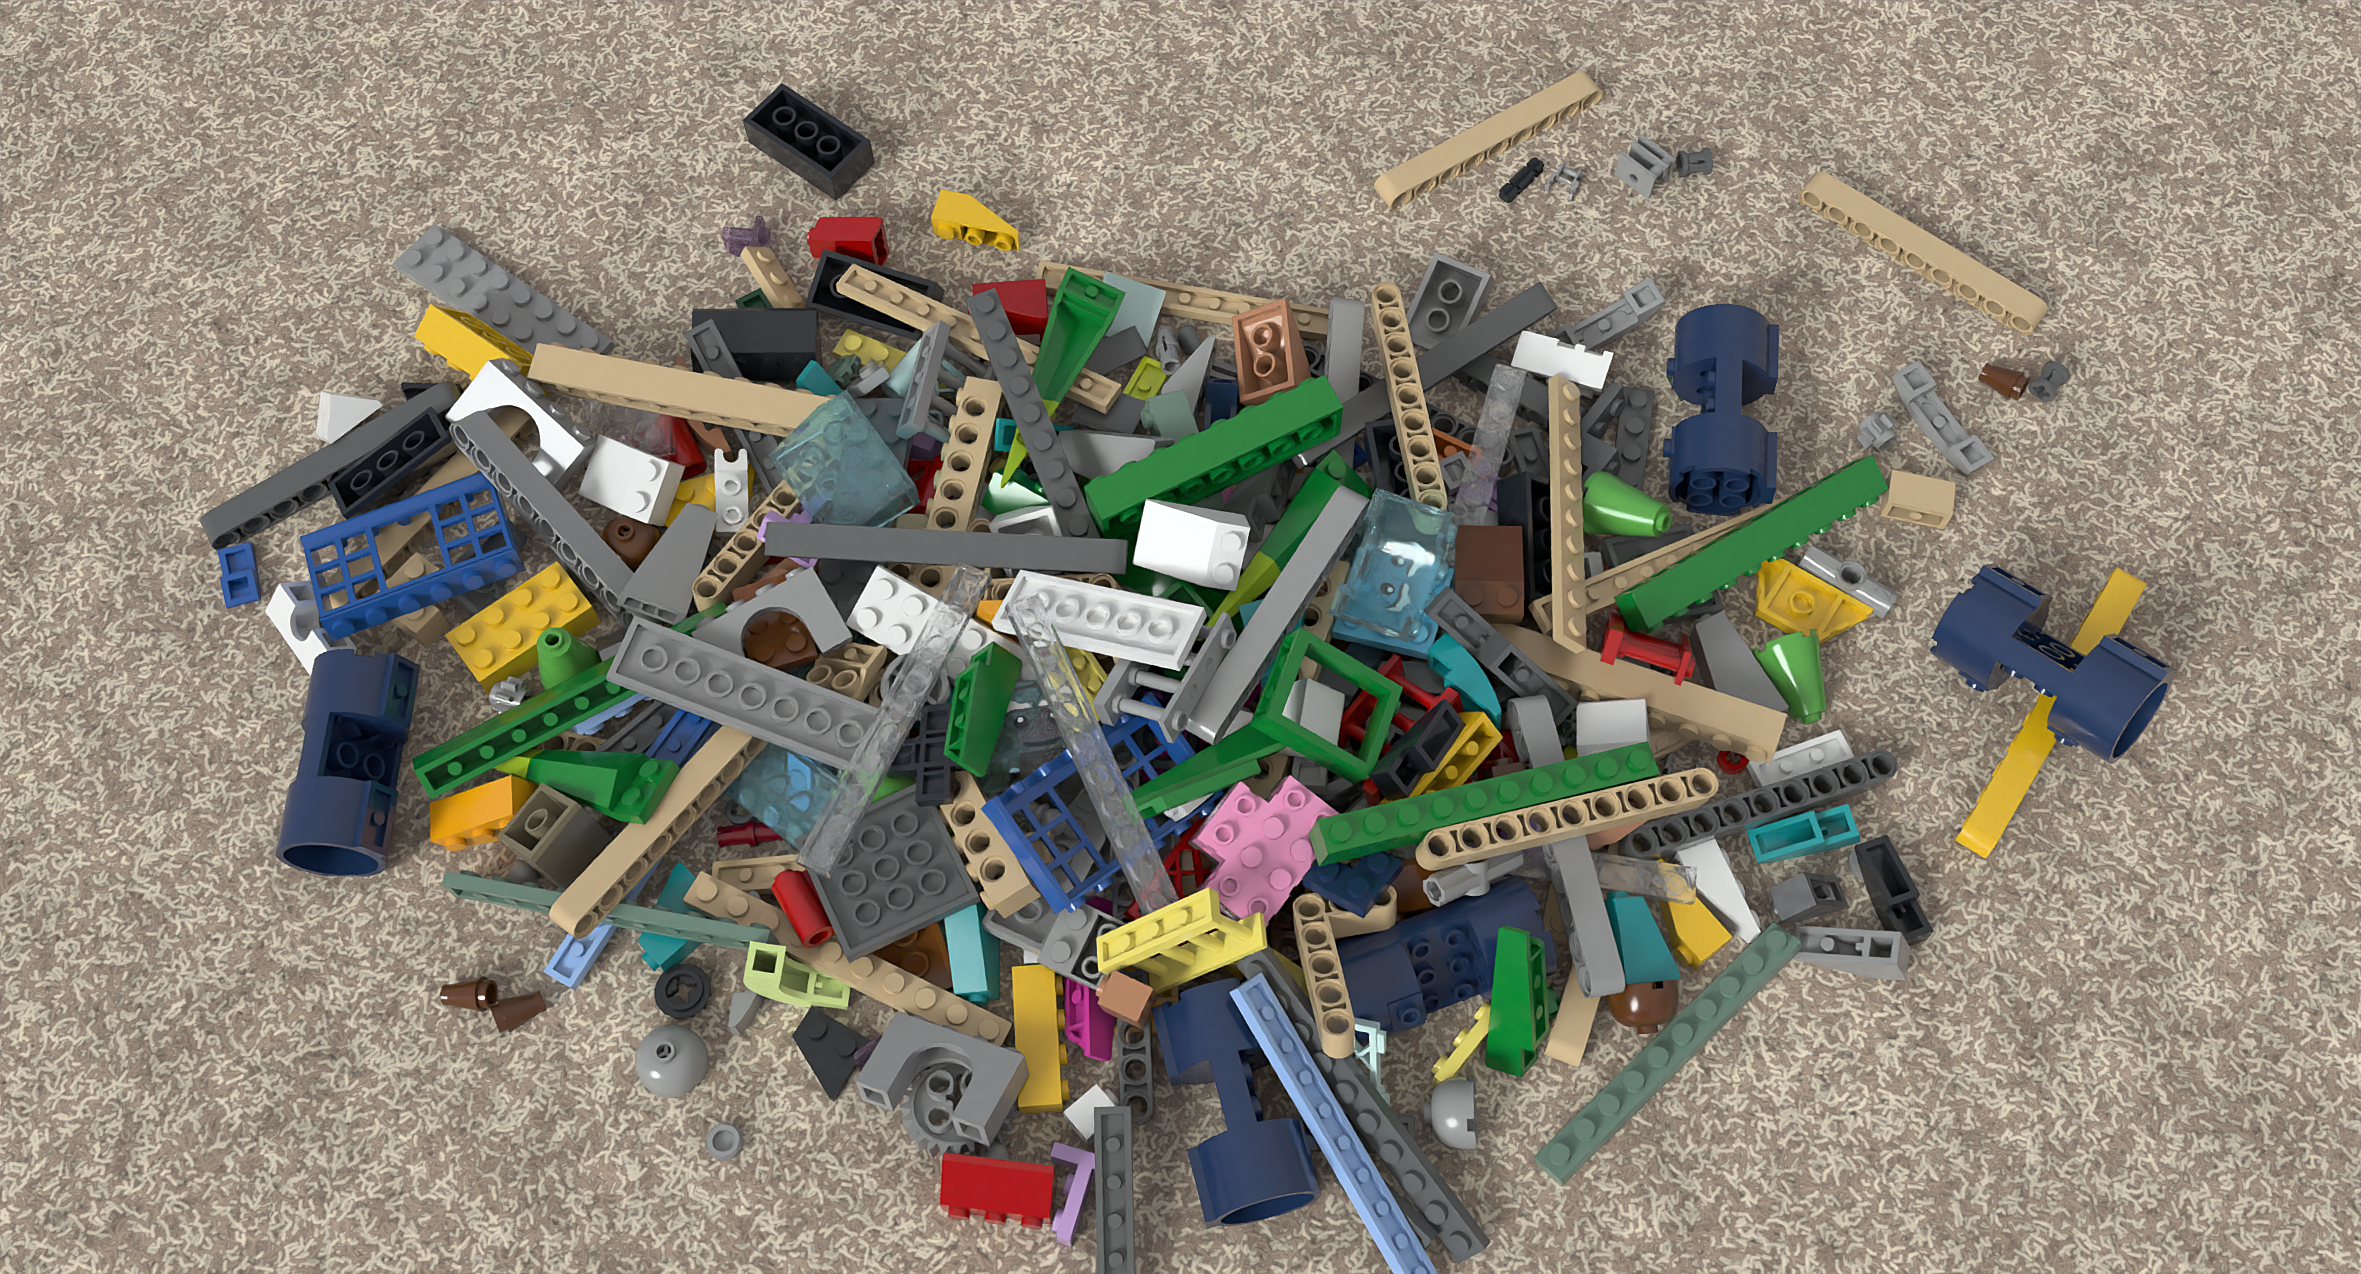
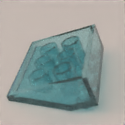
[768,390,921,527]

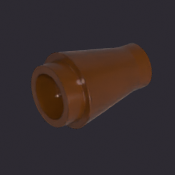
[1978,363,2030,401]
[440,976,498,1012]
[490,991,547,1033]

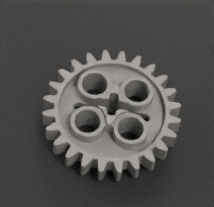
[900,1062,1018,1158]

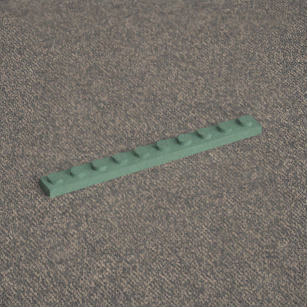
[441,870,780,951]
[1534,922,1802,1186]

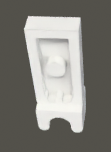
[714,448,749,537]

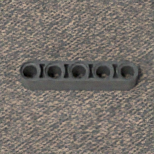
[1006,325,1148,407]
[1449,354,1588,434]

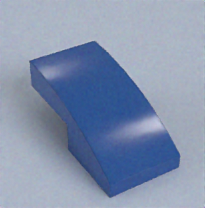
[217,542,261,609]

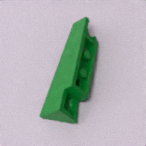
[944,641,1022,777]
[1121,722,1287,825]
[1485,925,1550,1078]

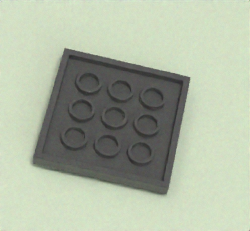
[794,784,980,963]

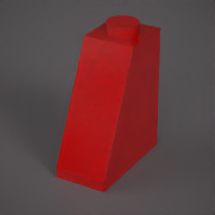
[807,217,890,266]
[967,279,1048,342]

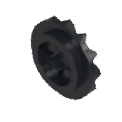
[654,963,712,1020]

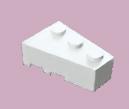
[1511,330,1614,399]

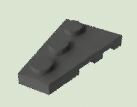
[452,521,528,617]

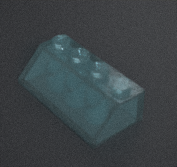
[723,743,855,849]

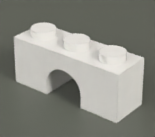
[265,581,357,676]

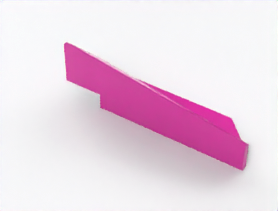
[1064,896,1115,1062]

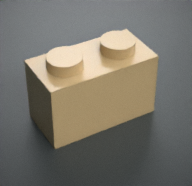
[1880,469,1956,529]

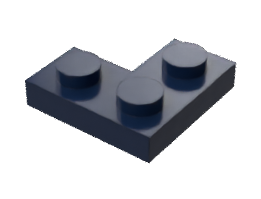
[1303,851,1403,919]

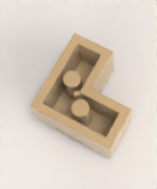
[374,552,451,649]

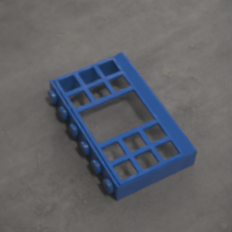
[300,472,526,641]
[981,691,1224,915]

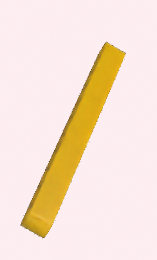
[1954,567,2147,858]

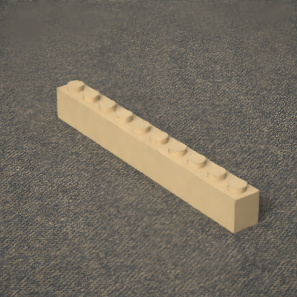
[527,342,852,448]
[1450,624,1788,764]

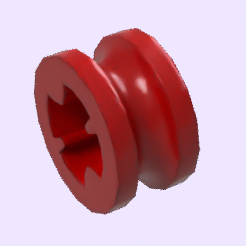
[1717,750,1749,775]

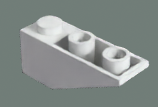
[1671,839,1761,943]

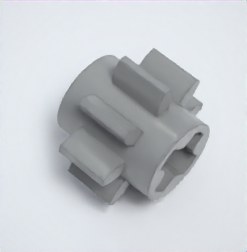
[1857,412,1899,452]
[489,676,532,715]

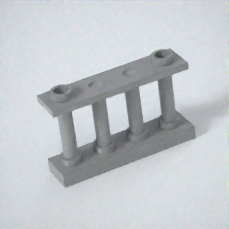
[896,320,997,444]
[1092,596,1237,744]

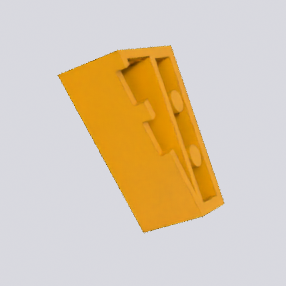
[430,775,539,851]

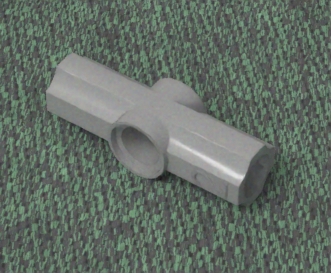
[1798,543,1899,619]
[1423,839,1523,907]

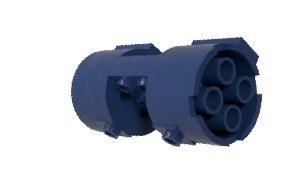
[1663,304,1779,516]
[1930,563,2177,764]
[276,649,421,877]
[1335,875,1557,1047]
[1151,978,1322,1229]

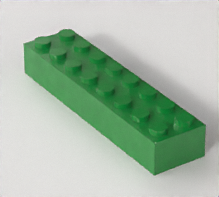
[1084,375,1343,539]

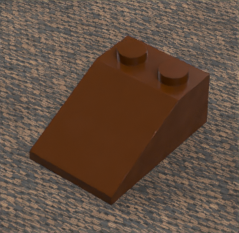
[1454,525,1524,624]

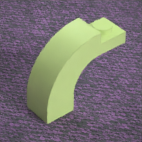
[743,941,851,1010]

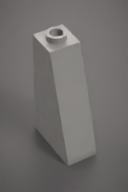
[1058,429,1175,480]
[616,503,718,625]
[1689,611,1789,713]

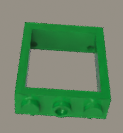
[1250,627,1403,784]

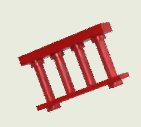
[1600,611,1696,686]
[1337,654,1464,806]

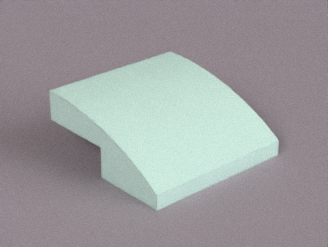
[1102,272,1166,348]

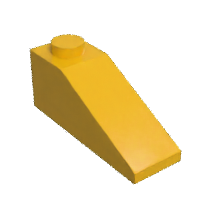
[1650,858,1732,971]

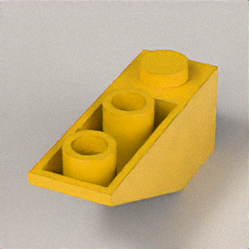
[931,189,1021,251]

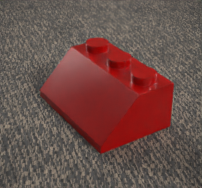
[940,1152,1058,1229]

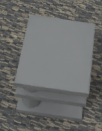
[1614,134,1676,199]

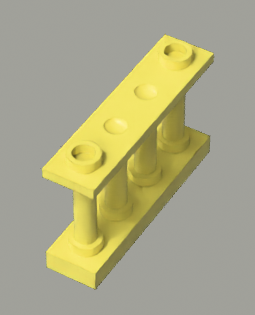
[1096,887,1267,994]

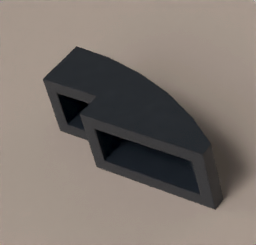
[1369,699,1466,801]
[1854,835,1933,946]

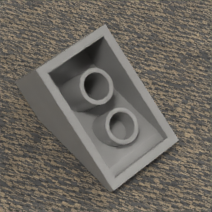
[1406,252,1495,350]

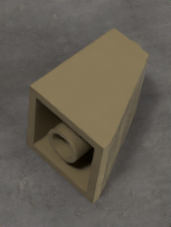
[496,783,611,889]

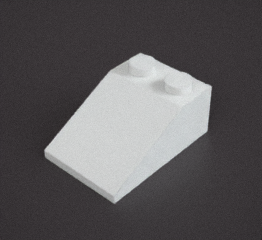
[578,434,685,526]
[1132,498,1250,591]

